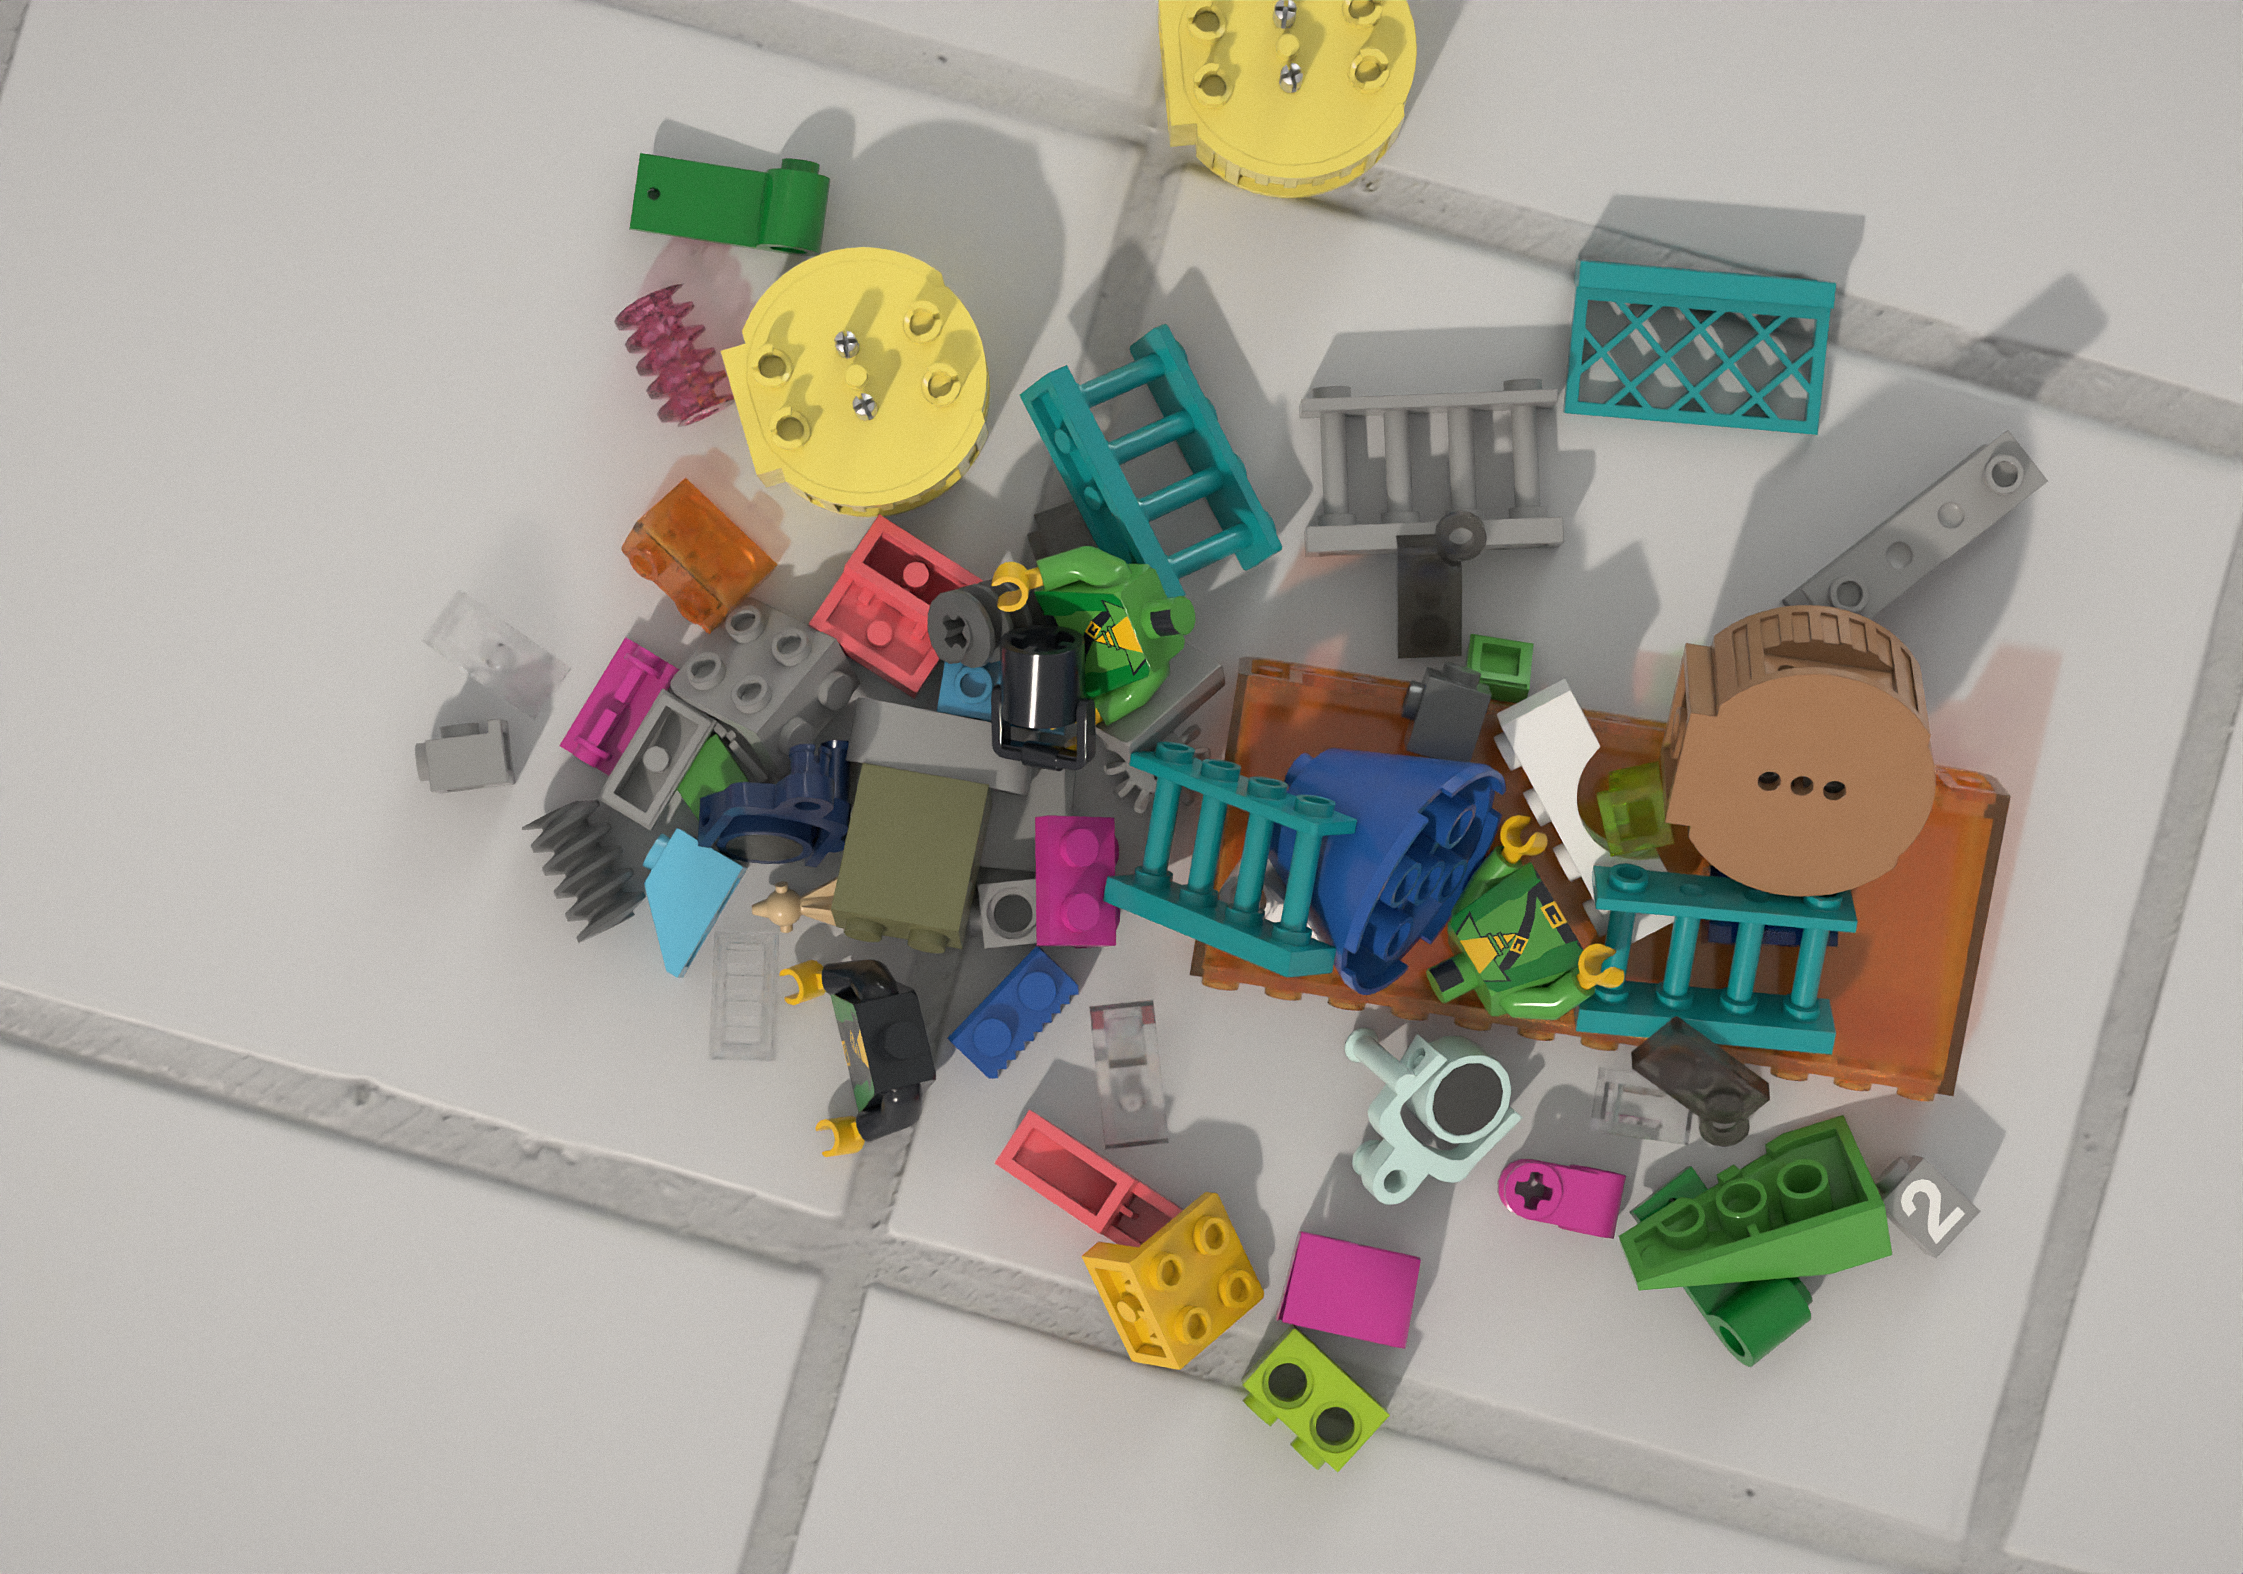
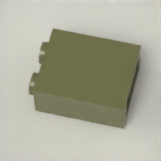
[831,763,992,954]

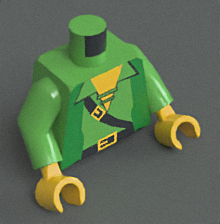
[991,546,1196,751]
[1426,815,1625,1020]

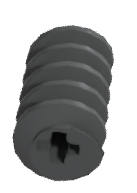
[927,568,1047,668]
[522,799,646,943]

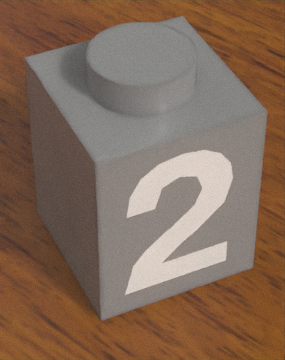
[1875,1155,1981,1258]

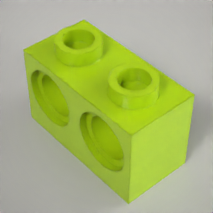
[1241,1324,1390,1473]

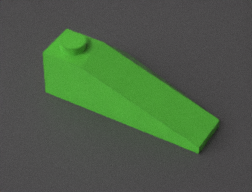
[1619,1115,1892,1291]

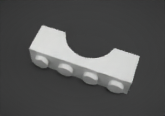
[1493,678,1675,944]

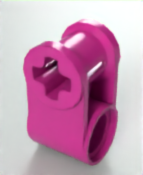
[1497,1159,1626,1239]

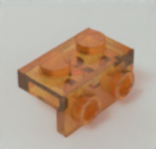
[621,478,778,634]

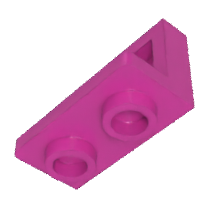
[1035,815,1120,949]

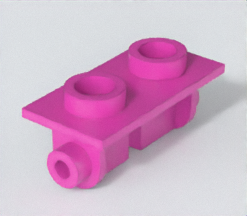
[559,637,679,776]

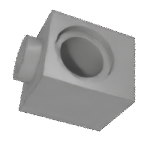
[969,879,1037,949]

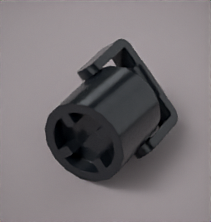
[991,625,1096,772]

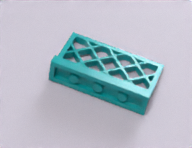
[1563,259,1836,435]

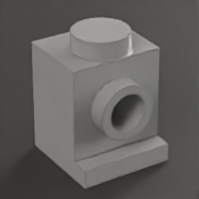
[415,718,515,794]

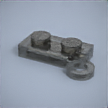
[1396,511,1487,659]
[1631,1016,1770,1147]

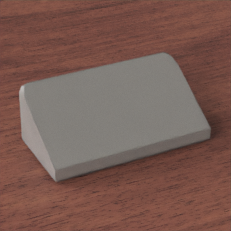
[1095,643,1225,764]
[596,688,718,831]

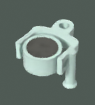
[1344,1028,1523,1205]

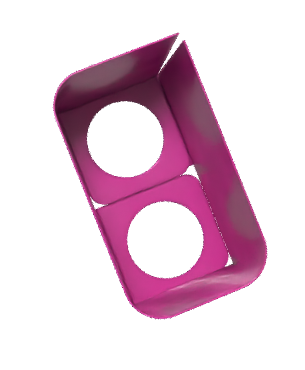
[1275,1231,1421,1349]

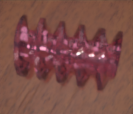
[614,284,735,427]

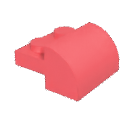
[808,514,983,699]

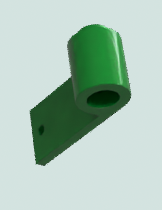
[629,153,830,256]
[1629,1166,1813,1367]

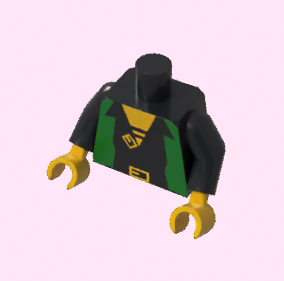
[779,959,936,1157]

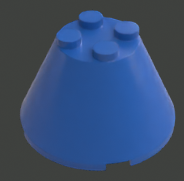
[1268,748,1506,995]

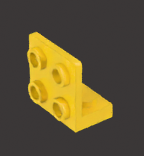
[1081,1192,1264,1370]

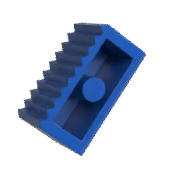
[947,946,1079,1079]

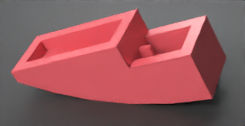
[995,1110,1184,1247]

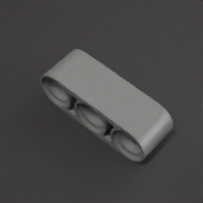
[845,697,1040,796]

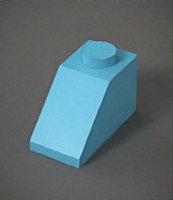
[642,828,748,978]

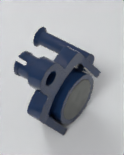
[698,740,851,868]

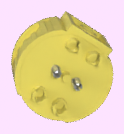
[1158,0,1417,198]
[721,247,990,518]

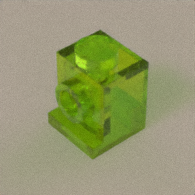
[1596,761,1674,857]

